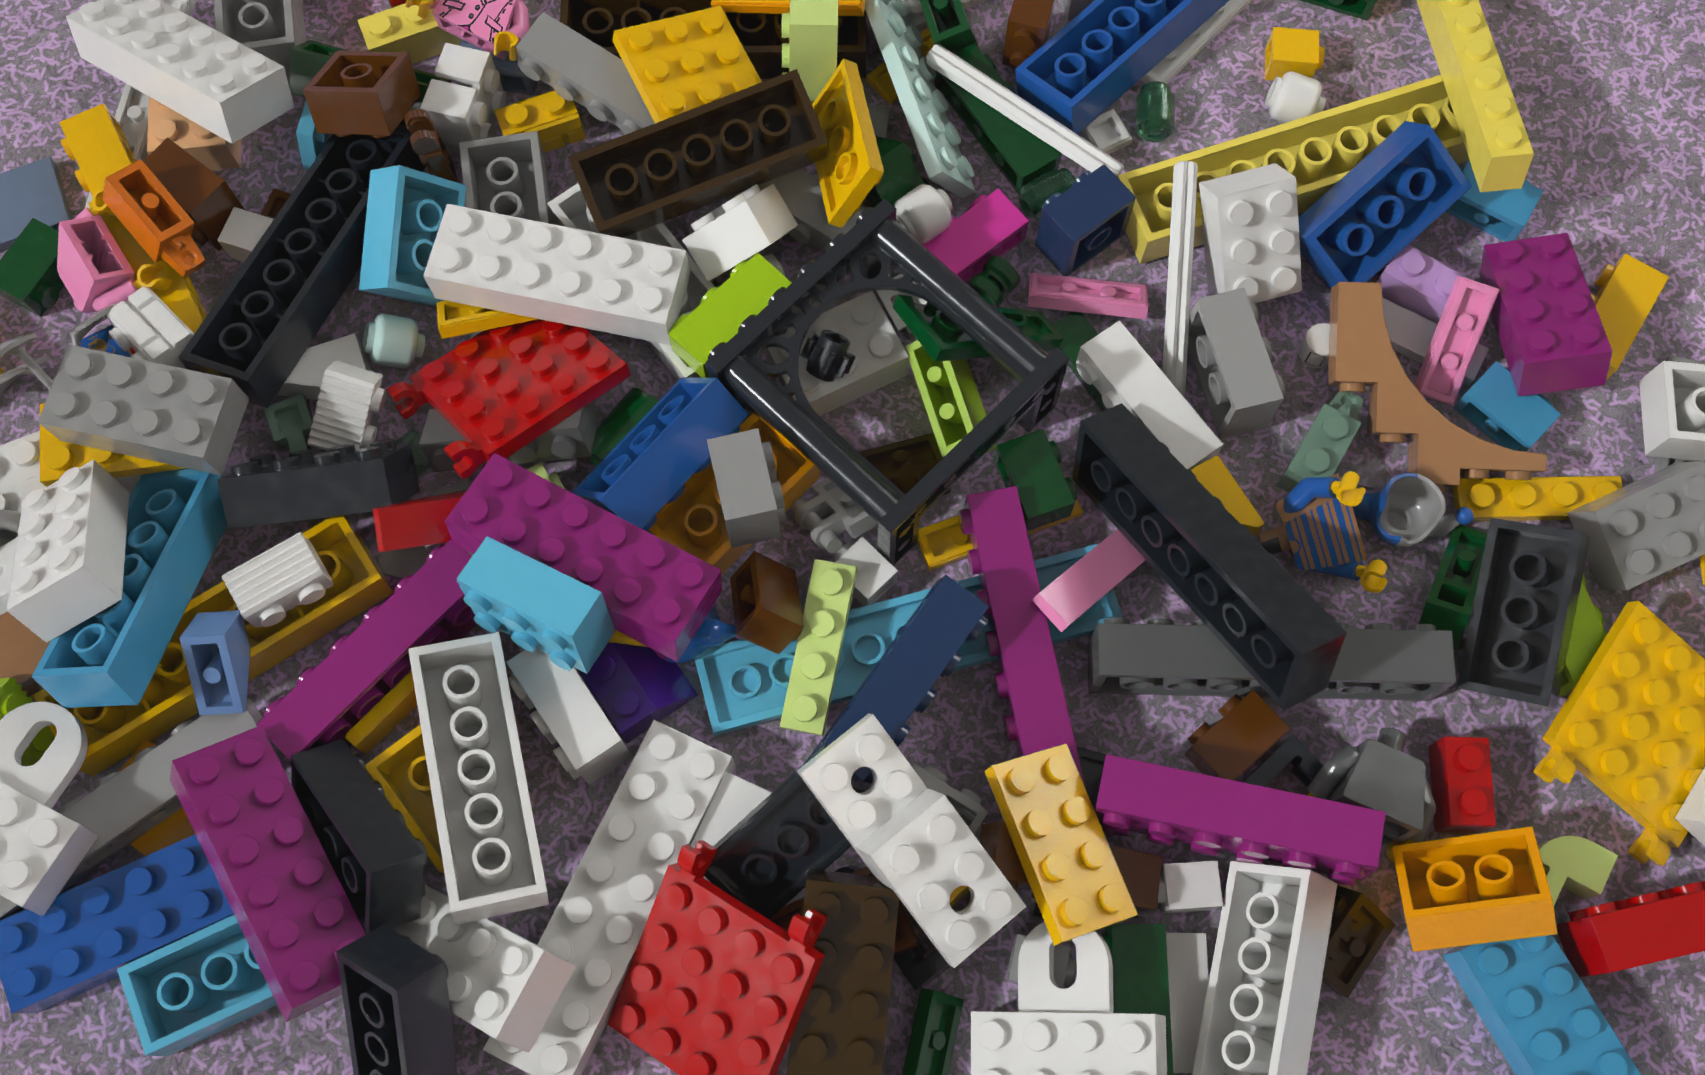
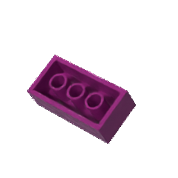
[1480,233,1613,397]

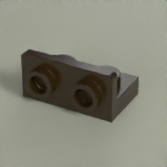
[859,432,951,496]
[1322,886,1396,998]

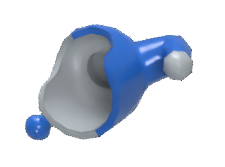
[1341,472,1474,547]

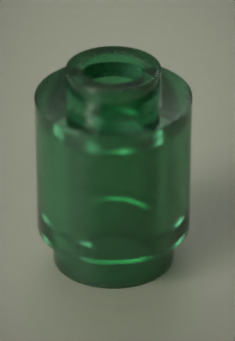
[1136,81,1175,143]
[1019,168,1076,221]

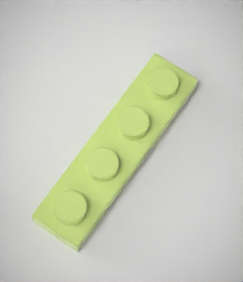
[780,559,858,737]

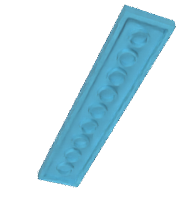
[695,544,1123,736]

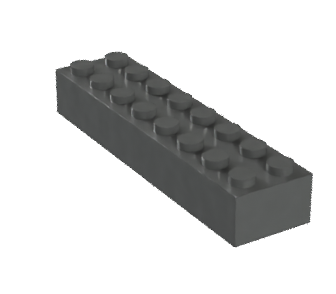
[1087,617,1456,701]

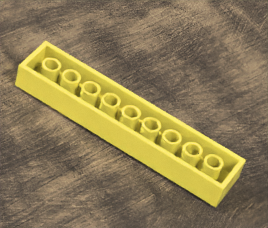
[1117,75,1469,264]

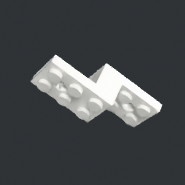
[797,714,1027,968]

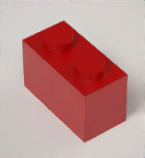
[1428,736,1496,833]

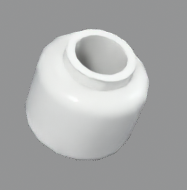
[1265,71,1326,123]
[894,184,952,244]

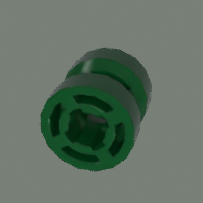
[967,256,1021,309]

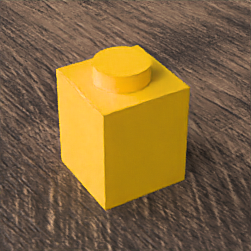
[1265,27,1325,81]

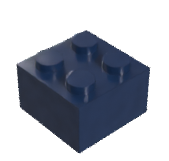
[1035,164,1136,276]

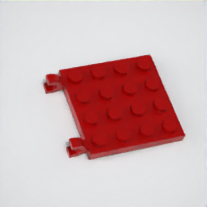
[385,319,631,480]
[607,840,827,1075]

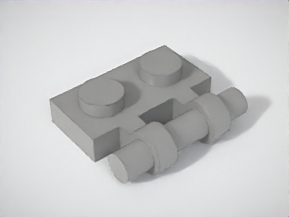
[791,478,878,554]

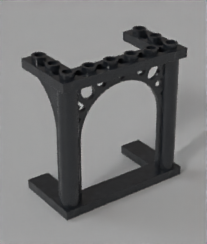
[706,198,1070,566]

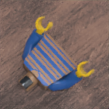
[1258,471,1388,593]

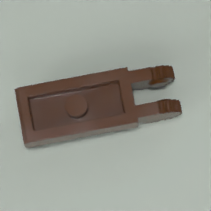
[404,108,459,183]

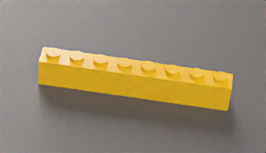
[59,103,207,369]

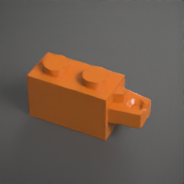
[102,159,206,278]

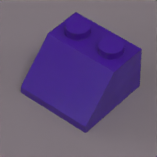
[577,642,698,743]

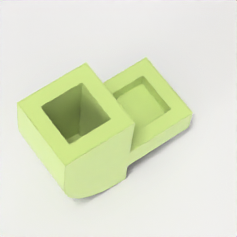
[1538,836,1618,906]

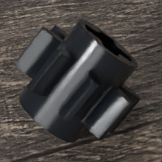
[800,330,856,382]

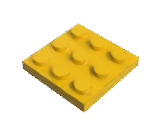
[612,6,762,123]

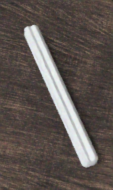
[926,44,1124,177]
[1162,161,1198,398]

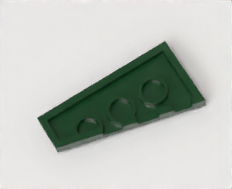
[892,294,1064,362]

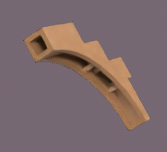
[1328,282,1547,494]

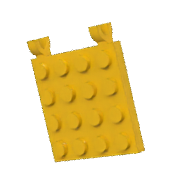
[1533,601,1705,866]

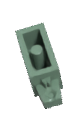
[1276,392,1364,492]

